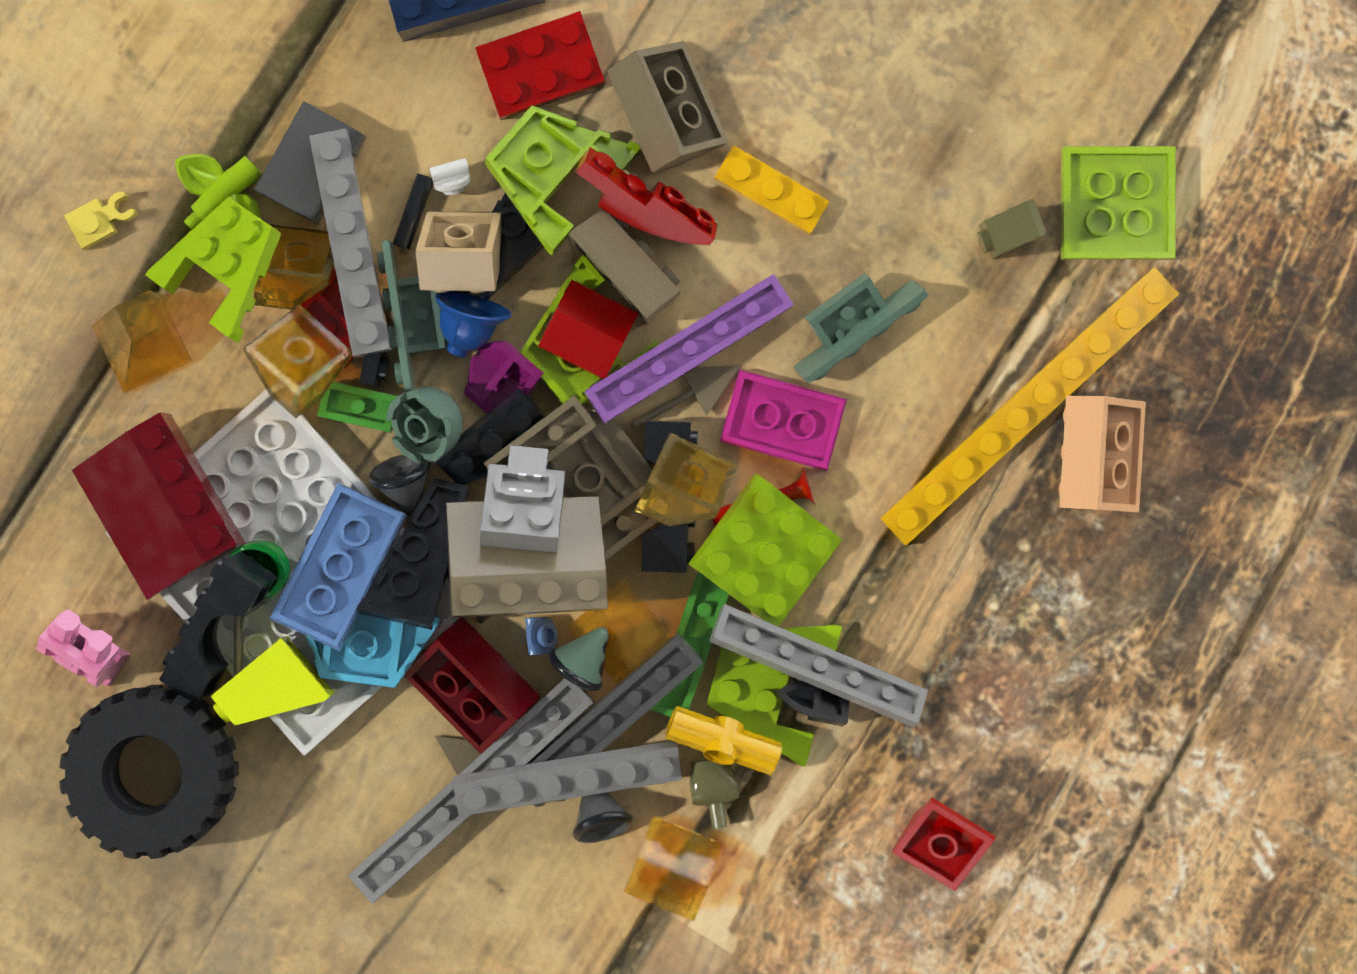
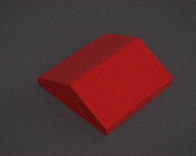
[538,280,639,379]
[892,797,996,891]

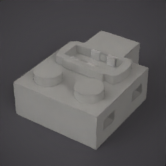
[480,445,565,553]

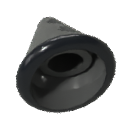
[369,454,430,517]
[572,792,633,843]

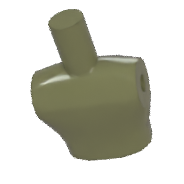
[689,760,739,828]

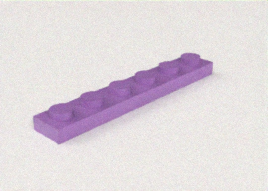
[584,274,794,424]

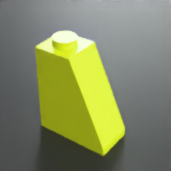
[211,636,335,726]

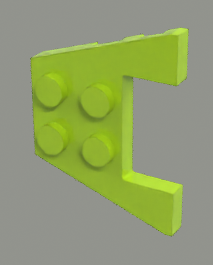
[485,106,641,255]
[145,197,281,343]
[520,255,659,405]
[706,624,842,767]

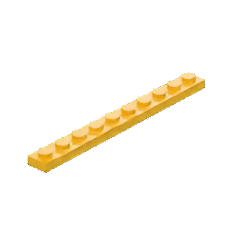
[880,267,1179,546]

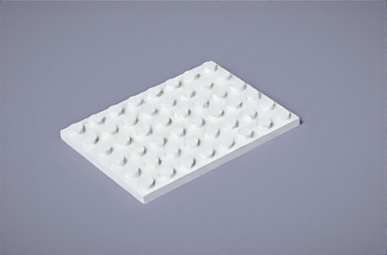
[105,383,460,756]

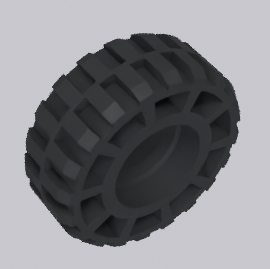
[59,685,239,859]

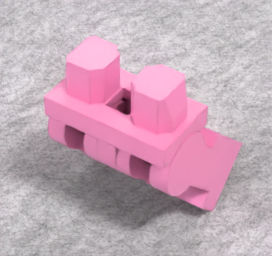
[36,609,131,687]

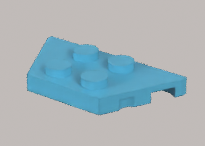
[306,614,441,688]

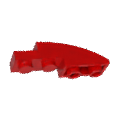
[576,147,718,245]

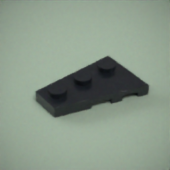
[476,193,548,302]
[435,387,547,485]

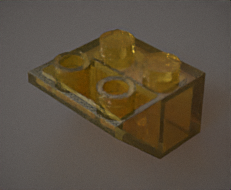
[624,815,722,921]

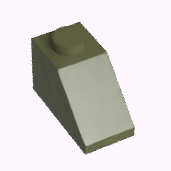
[977,199,1047,259]

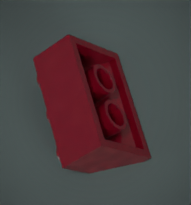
[404,617,540,754]

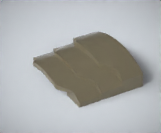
[484,395,665,561]

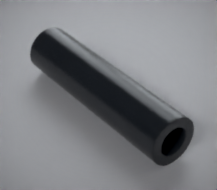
[392,173,433,250]

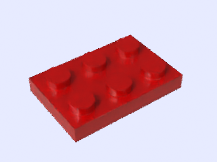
[475,11,605,120]

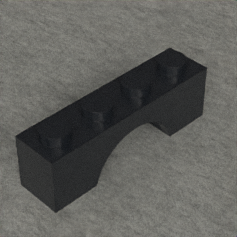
[641,421,698,573]
[159,551,277,705]

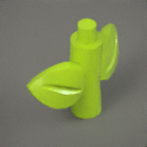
[175,154,263,230]

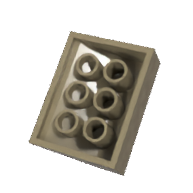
[446,496,608,618]

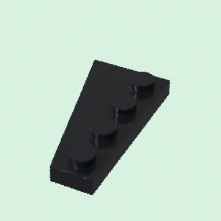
[357,478,470,630]

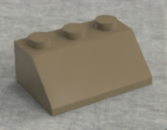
[607,41,729,173]
[569,209,680,324]

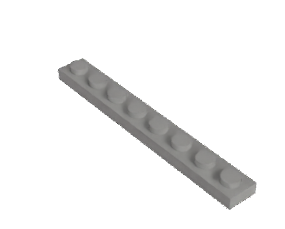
[348,678,595,904]

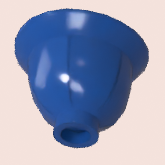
[435,291,512,358]

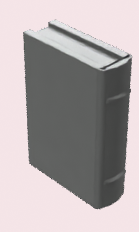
[255,101,366,225]

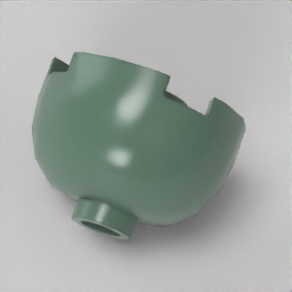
[386,386,463,463]

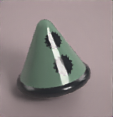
[549,627,609,691]

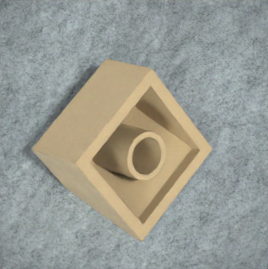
[416,212,502,293]

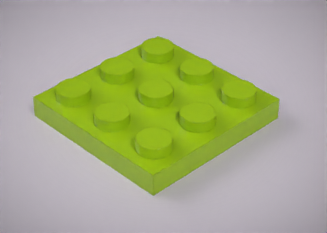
[1061,146,1176,260]
[688,473,843,627]

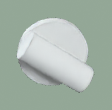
[429,158,471,196]

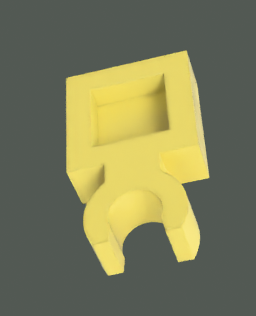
[64,192,138,250]

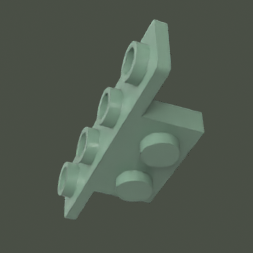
[377,240,447,391]
[794,273,928,383]

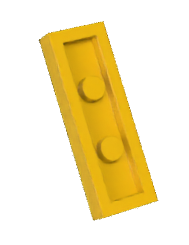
[714,145,830,235]

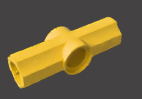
[665,706,782,775]

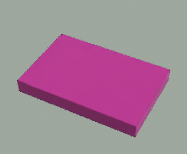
[719,370,847,471]

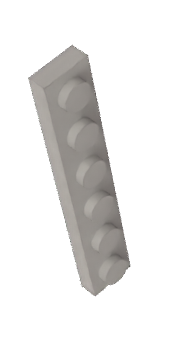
[309,128,392,358]
[709,604,928,727]
[452,741,682,816]

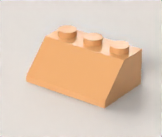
[1058,396,1146,513]

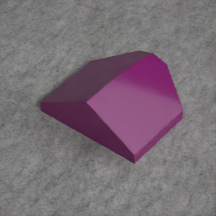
[464,340,544,414]

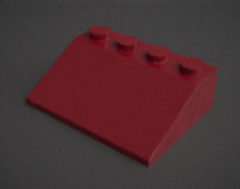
[72,412,245,600]

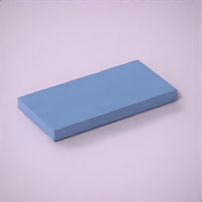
[270,483,407,652]

